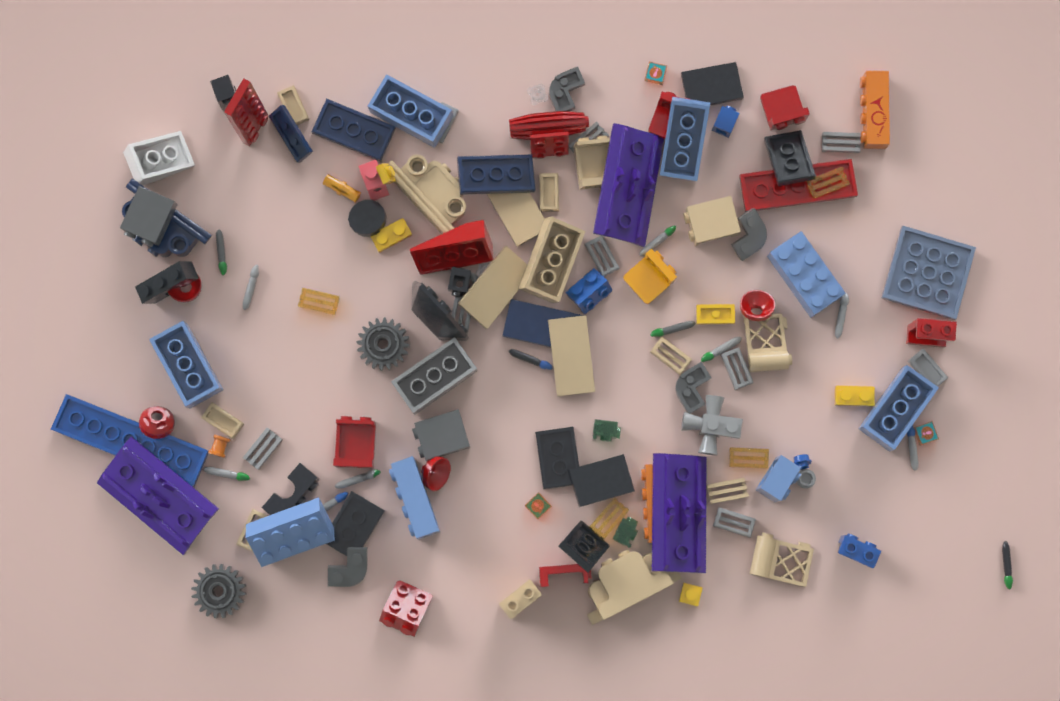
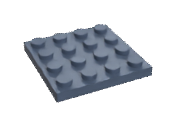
[881,226,976,320]

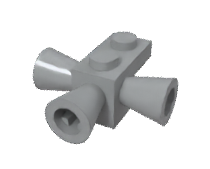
[681,395,743,455]

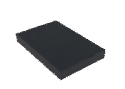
[681,62,744,105]
[764,130,816,186]
[535,427,579,490]
[568,454,635,507]
[327,491,385,556]
[558,521,610,573]

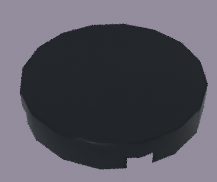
[348,200,387,237]

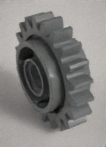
[356,317,410,371]
[191,564,247,618]

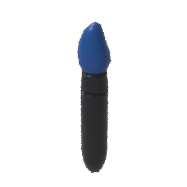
[509,349,553,370]

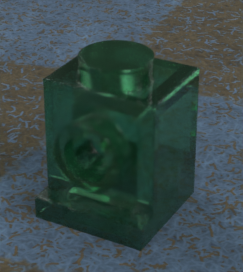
[592,419,621,442]
[612,517,638,548]

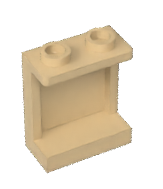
[573,136,610,190]
[683,196,741,246]
[499,579,542,619]

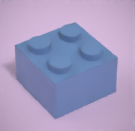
[756,455,801,503]

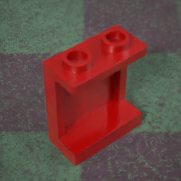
[906,318,957,347]
[333,416,376,469]
[539,564,592,587]

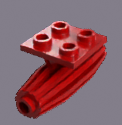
[509,111,589,158]

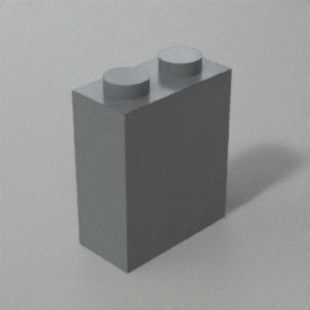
[120,186,178,247]
[412,409,470,461]

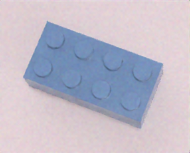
[367,74,454,148]
[660,97,710,181]
[767,231,846,318]
[149,321,223,409]
[858,365,939,452]
[389,456,440,540]
[246,498,335,567]

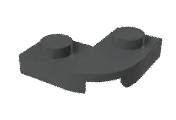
[549,66,585,111]
[731,208,767,261]
[675,362,711,414]
[328,547,368,587]

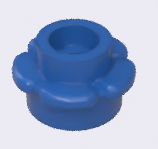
[794,454,812,470]

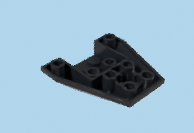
[411,281,469,341]

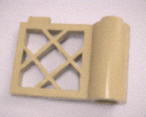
[744,313,792,372]
[749,533,814,587]

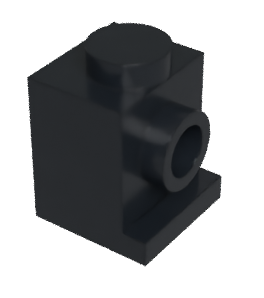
[448,267,471,297]

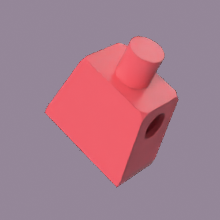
[358,160,389,201]

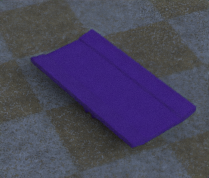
[593,123,664,247]
[97,437,219,555]
[652,453,707,573]

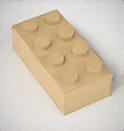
[519,216,585,303]

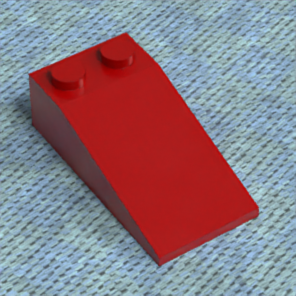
[410,220,494,275]

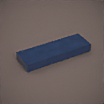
[269,105,313,163]

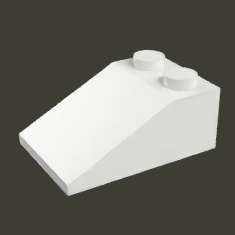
[123,131,195,185]

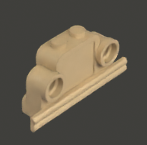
[388,155,466,234]
[587,549,682,625]

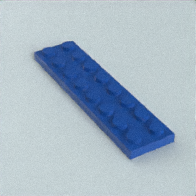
[50,394,209,487]

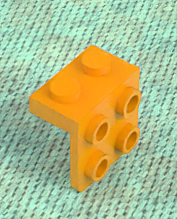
[623,249,677,304]

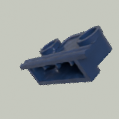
[122,178,212,257]

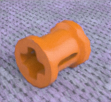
[208,434,230,458]

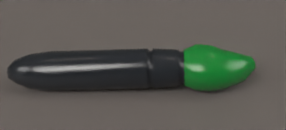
[1002,541,1013,590]

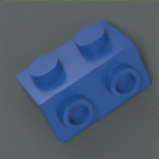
[565,268,612,314]
[838,533,881,568]

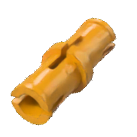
[323,174,361,203]

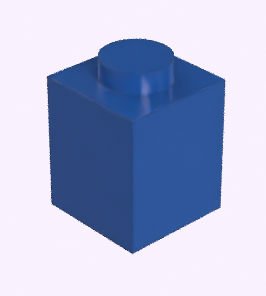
[712,106,739,138]

